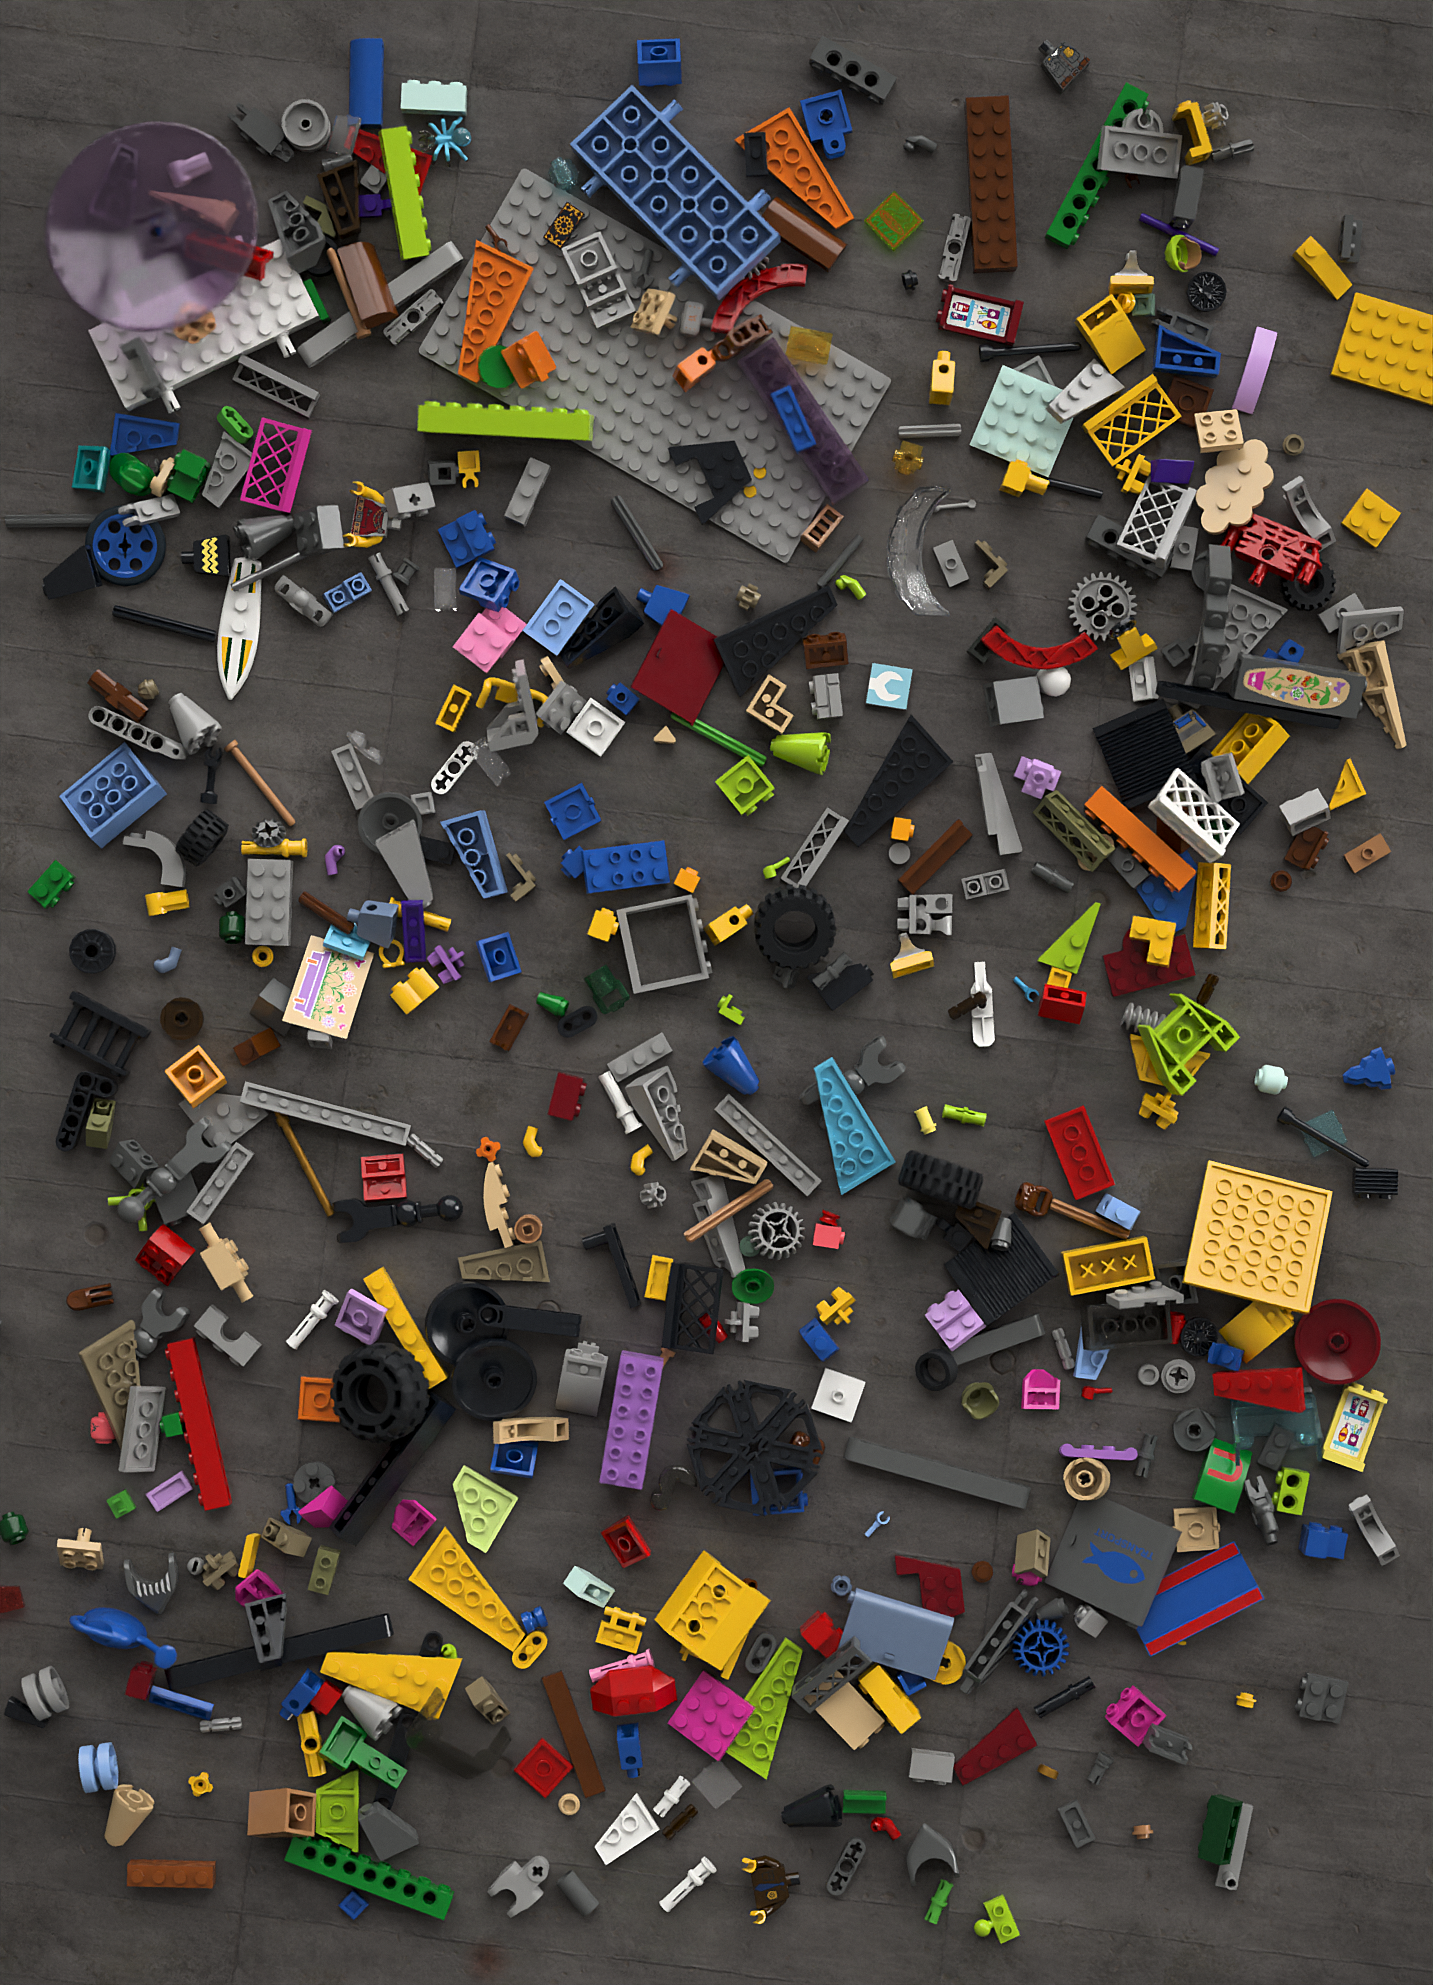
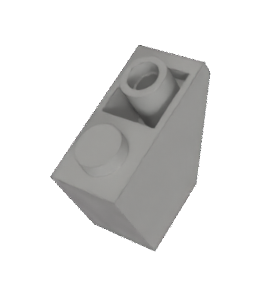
[1073,1602,1108,1638]

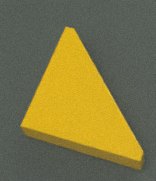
[1329,758,1366,810]

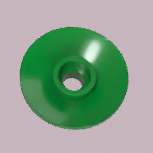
[732,1269,774,1304]

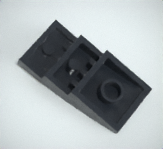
[1189,745,1268,835]

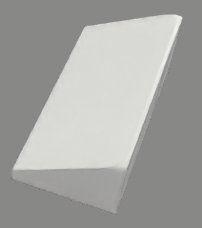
[1129,657,1159,702]

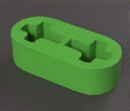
[217,406,253,444]

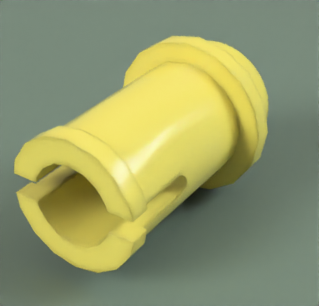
[914,1106,936,1135]

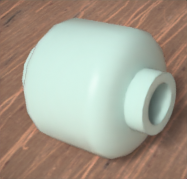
[1254,1065,1288,1095]

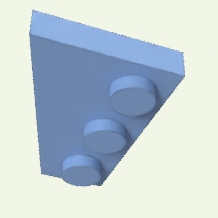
[1073,1313,1125,1380]

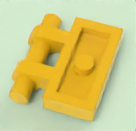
[595,1606,647,1654]

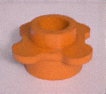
[476,1137,501,1162]

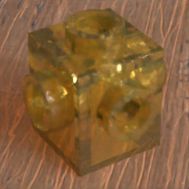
[892,441,924,476]

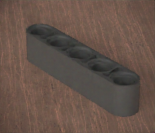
[940,1313,1046,1365]

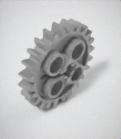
[1067,572,1137,642]

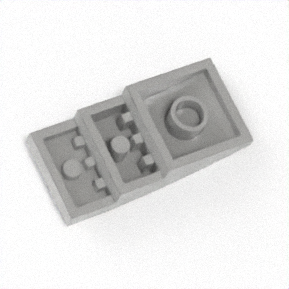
[561,231,636,331]

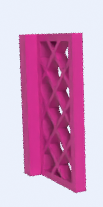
[240,417,312,515]

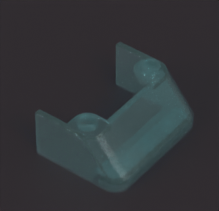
[1230,1392,1322,1466]

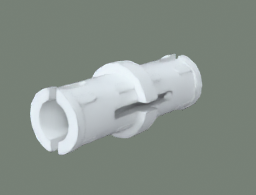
[653,1776,690,1817]

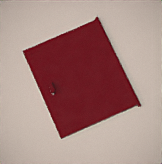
[630,609,724,726]

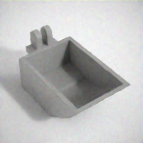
[555,1341,608,1417]

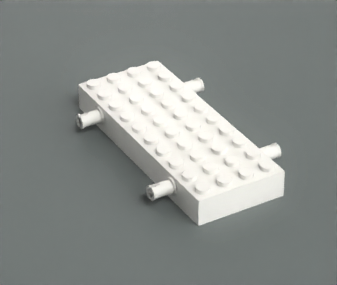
[88,236,321,413]

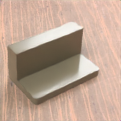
[1014,1529,1050,1578]

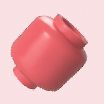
[90,1412,116,1444]

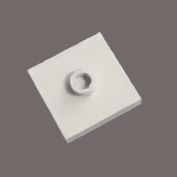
[566,698,625,757]
[811,1368,866,1423]

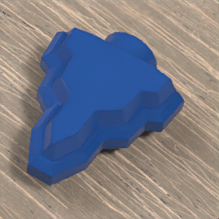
[1342,1047,1395,1090]

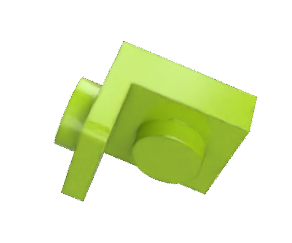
[717,994,744,1025]

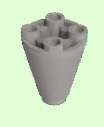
[168,693,222,755]
[341,1684,403,1741]

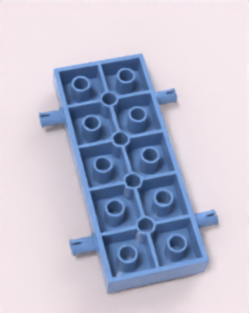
[570,85,781,301]

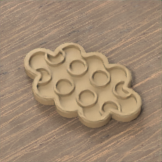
[1196,439,1274,535]

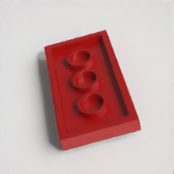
[1044,1105,1115,1200]

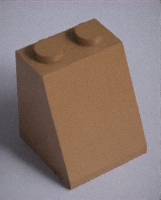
[247,1788,316,1838]

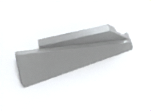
[975,753,1022,855]
[691,1174,746,1278]

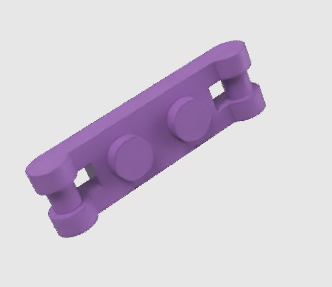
[1059,1444,1138,1461]

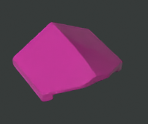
[1021,1369,1060,1409]
[298,1485,348,1528]
[392,1499,437,1546]
[235,1569,284,1607]

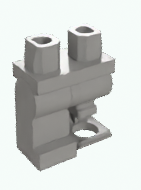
[897,894,952,935]

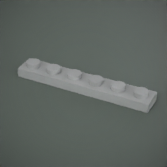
[714,1093,822,1196]

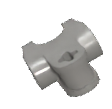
[487,1856,549,1918]

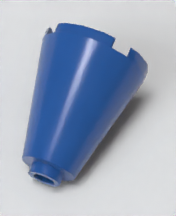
[703,1036,759,1095]

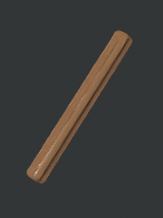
[684,1179,773,1242]

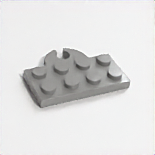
[1097,109,1182,179]

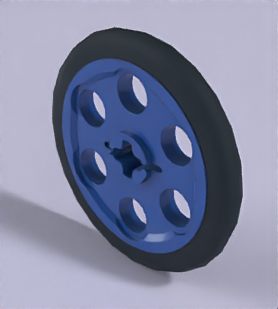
[85,505,166,586]

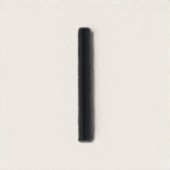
[112,605,216,642]

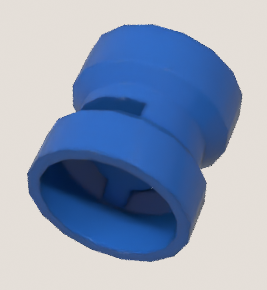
[521,1606,548,1633]

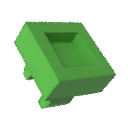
[106,1489,136,1519]

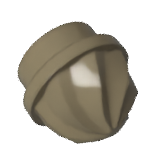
[138,679,159,700]

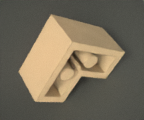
[746,675,794,735]

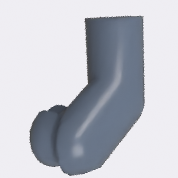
[153,947,182,973]

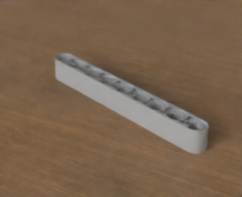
[297,241,464,368]

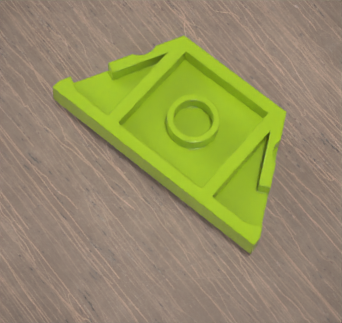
[316,1769,359,1852]

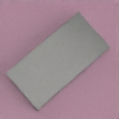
[119,1386,166,1472]

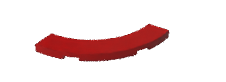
[711,264,808,334]
[980,626,1099,669]

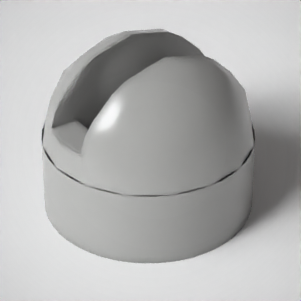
[187,1557,205,1575]

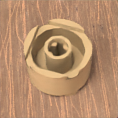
[1063,1457,1110,1501]

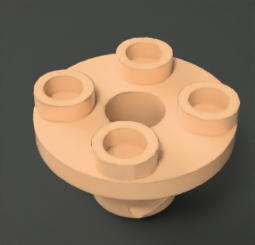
[172,302,216,344]

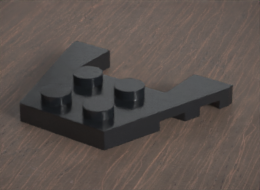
[668,440,752,525]

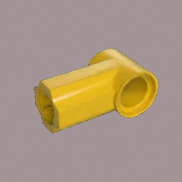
[145,889,190,916]

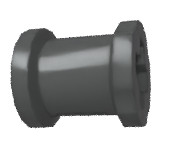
[392,557,420,586]

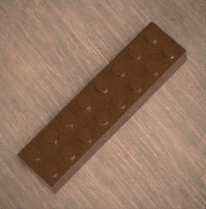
[964,95,1018,273]

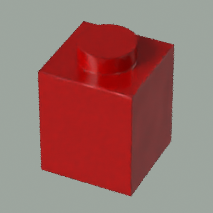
[310,1679,343,1716]

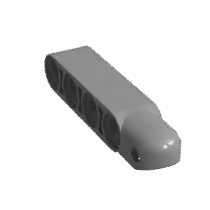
[89,706,188,760]

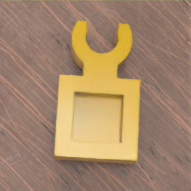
[457,450,480,488]

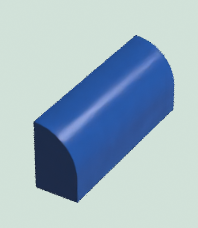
[349,38,384,129]

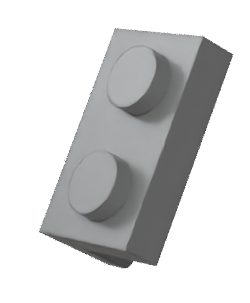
[1201,752,1244,803]

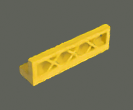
[1193,862,1231,949]

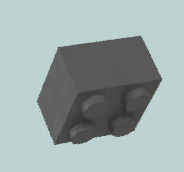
[294,505,344,556]

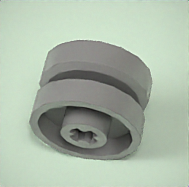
[282,100,331,152]
[21,1666,69,1721]

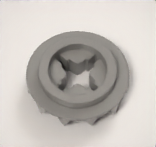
[1161,1359,1195,1393]

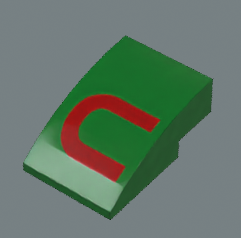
[1192,1438,1252,1514]

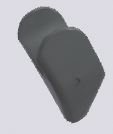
[124,1552,179,1615]
[905,1823,960,1887]

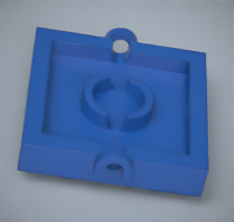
[544,783,602,840]

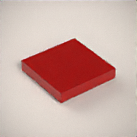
[514,1737,574,1798]

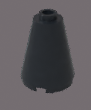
[781,1784,842,1827]

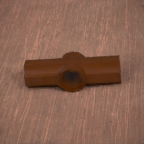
[87,669,149,723]

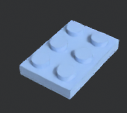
[522,579,595,656]

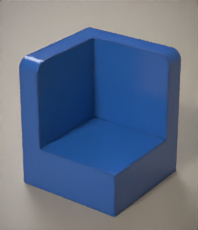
[897,1670,927,1696]

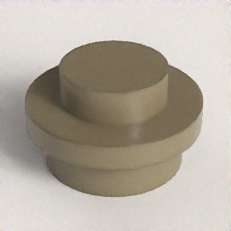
[1282,434,1304,456]

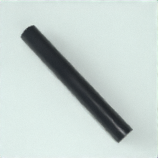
[1040,476,1103,499]

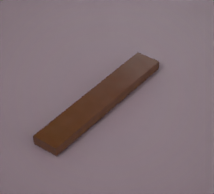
[542,1670,606,1798]

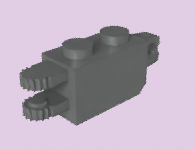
[227,102,295,164]

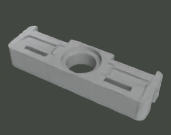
[938,214,971,283]
[383,289,444,346]

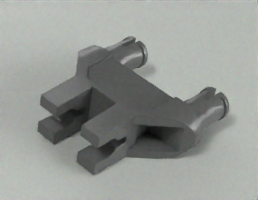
[1245,1476,1279,1546]

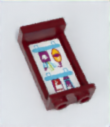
[936,284,1024,346]

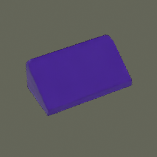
[1151,459,1194,484]

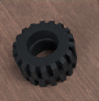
[175,809,229,867]

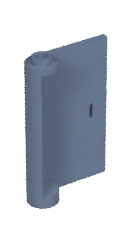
[837,1588,954,1680]

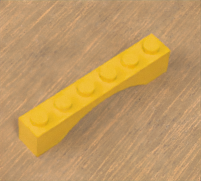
[363,1266,449,1389]

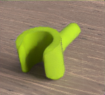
[763,857,790,879]

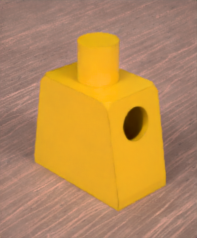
[929,351,955,405]
[703,904,754,946]

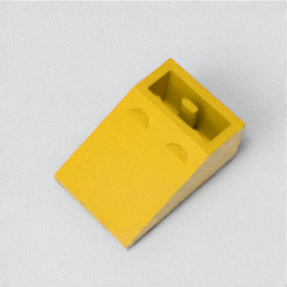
[1074,294,1146,375]

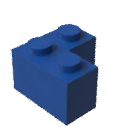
[1298,1522,1348,1559]

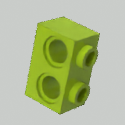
[1272,1466,1310,1516]

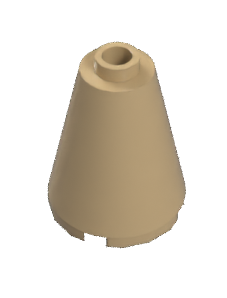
[104,1784,154,1847]

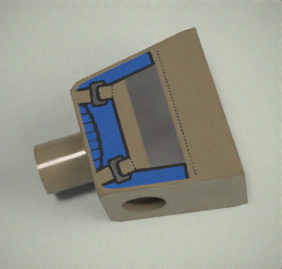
[1168,703,1216,753]

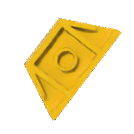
[1129,1034,1210,1086]

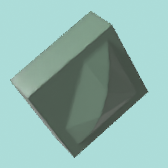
[1132,293,1155,317]

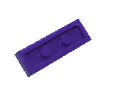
[401,900,427,963]

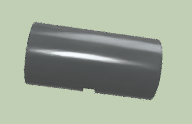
[556,1870,599,1917]

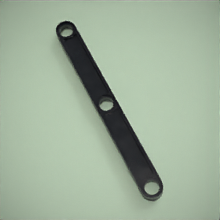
[1155,681,1341,729]
[373,1631,443,1810]

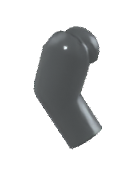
[904,135,937,153]

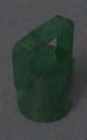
[584,964,630,1014]

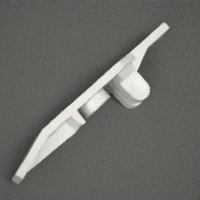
[970,962,995,1047]

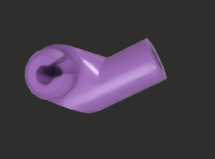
[325,845,345,875]

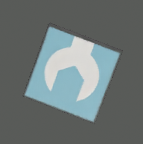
[865,662,914,711]

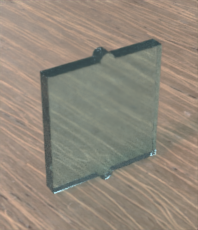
[1302,1110,1348,1157]

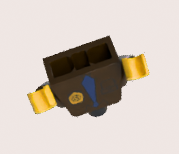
[742,1855,800,1924]

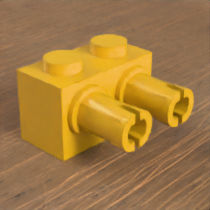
[999,459,1049,497]

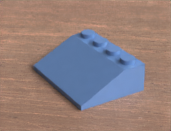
[59,742,167,848]

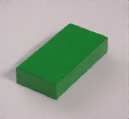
[303,278,331,324]

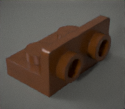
[803,632,849,669]
[1284,826,1329,871]

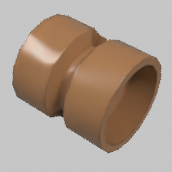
[514,1214,543,1244]

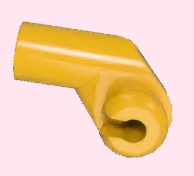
[523,1126,543,1157]
[630,1144,654,1176]

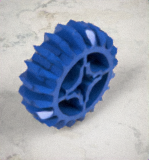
[1012,1618,1069,1677]

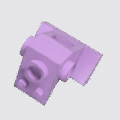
[1014,756,1061,799]

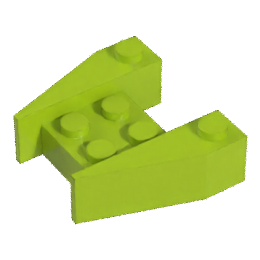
[1137,993,1240,1096]

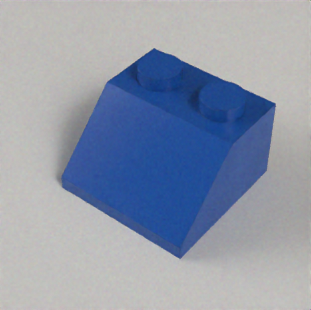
[637,38,682,87]

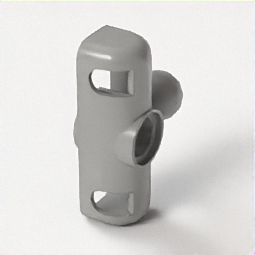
[274,575,333,627]

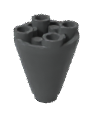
[233,514,296,561]

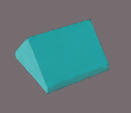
[72,446,111,493]

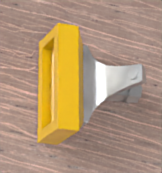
[1109,250,1154,295]
[890,932,934,978]

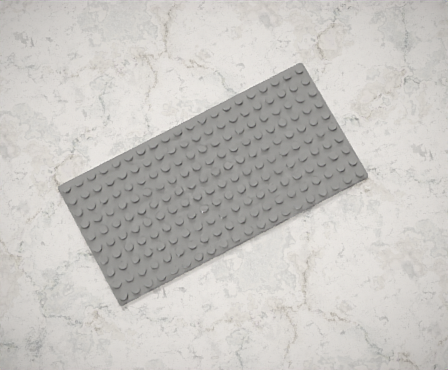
[419,169,891,563]

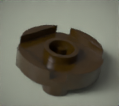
[160,997,204,1040]

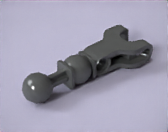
[117,1117,232,1223]

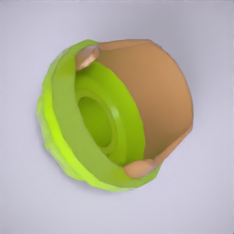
[1164,234,1201,272]

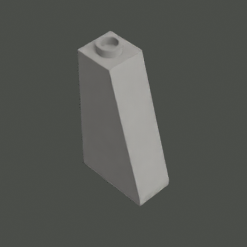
[376,819,433,908]

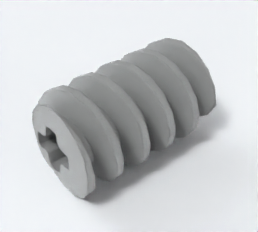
[1120,1003,1166,1033]

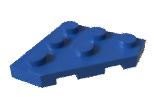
[1135,850,1198,932]

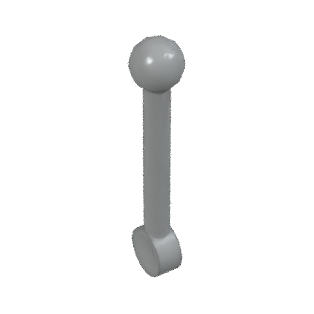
[932,500,976,512]

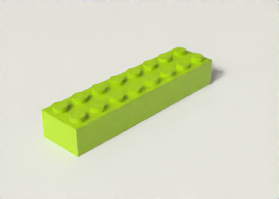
[418,401,594,441]

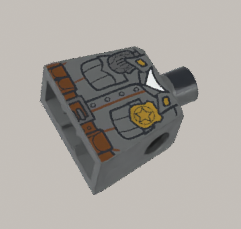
[1038,40,1091,94]

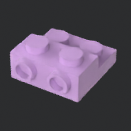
[335,1288,388,1345]
[925,1290,986,1352]

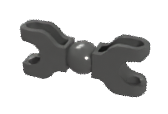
[799,1036,906,1130]

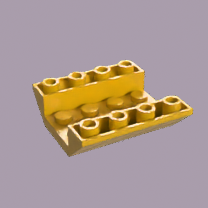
[654,1550,771,1670]

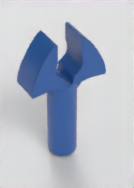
[281,1483,302,1525]

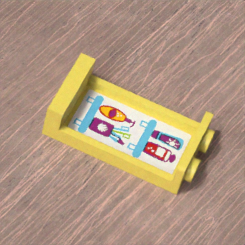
[1319,1382,1388,1472]

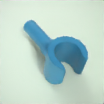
[1013,976,1039,1002]

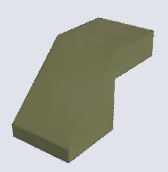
[303,195,337,241]

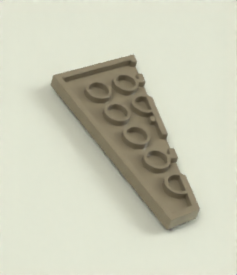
[78,1320,140,1449]

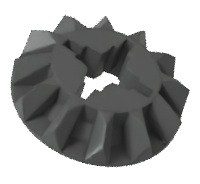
[252,818,286,848]

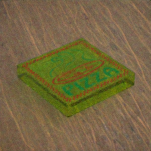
[864,190,924,252]

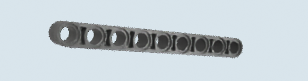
[843,1437,1031,1509]

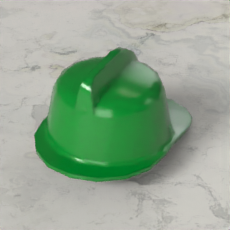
[109,453,155,496]

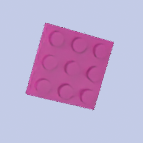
[668,1670,756,1761]

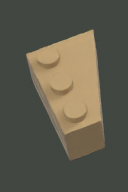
[690,1129,768,1184]

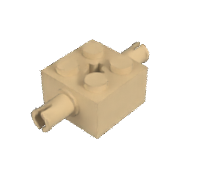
[199,1222,253,1303]

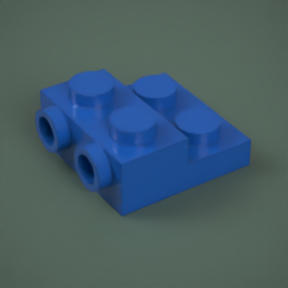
[438,510,496,568]
[459,557,520,612]

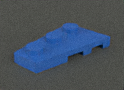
[110,413,180,456]

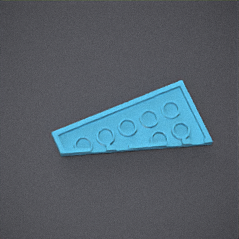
[814,1057,896,1195]

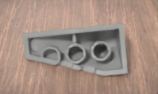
[625,1066,688,1161]

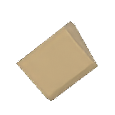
[654,726,676,744]

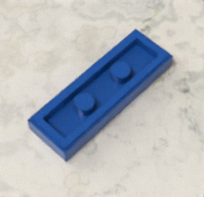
[770,385,816,453]
[149,1686,214,1720]

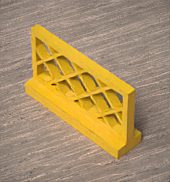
[1082,374,1182,467]

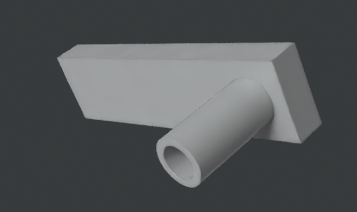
[1215,1803,1253,1890]

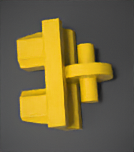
[1115,454,1151,495]
[1139,1092,1179,1129]
[816,1287,856,1325]

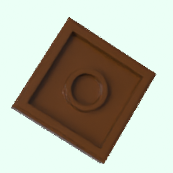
[1160,375,1214,429]

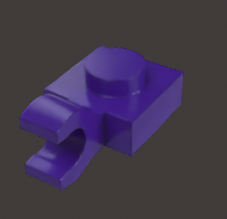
[360,194,392,218]

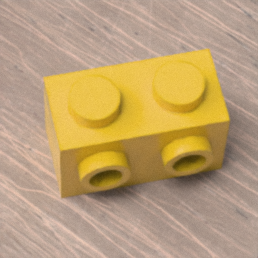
[588,908,619,942]

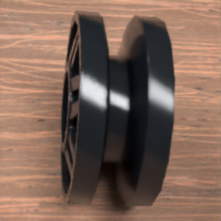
[69,929,116,973]

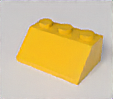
[1211,713,1290,784]

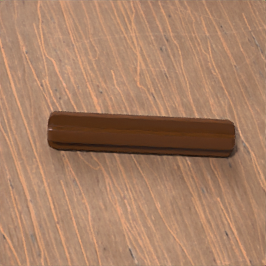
[298,891,355,934]

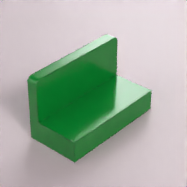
[843,1790,887,1814]

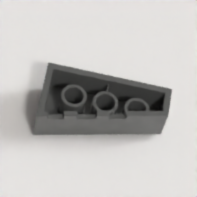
[889,1197,938,1240]

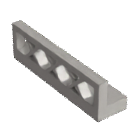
[232,354,320,418]
[780,807,849,888]
[186,1142,255,1224]

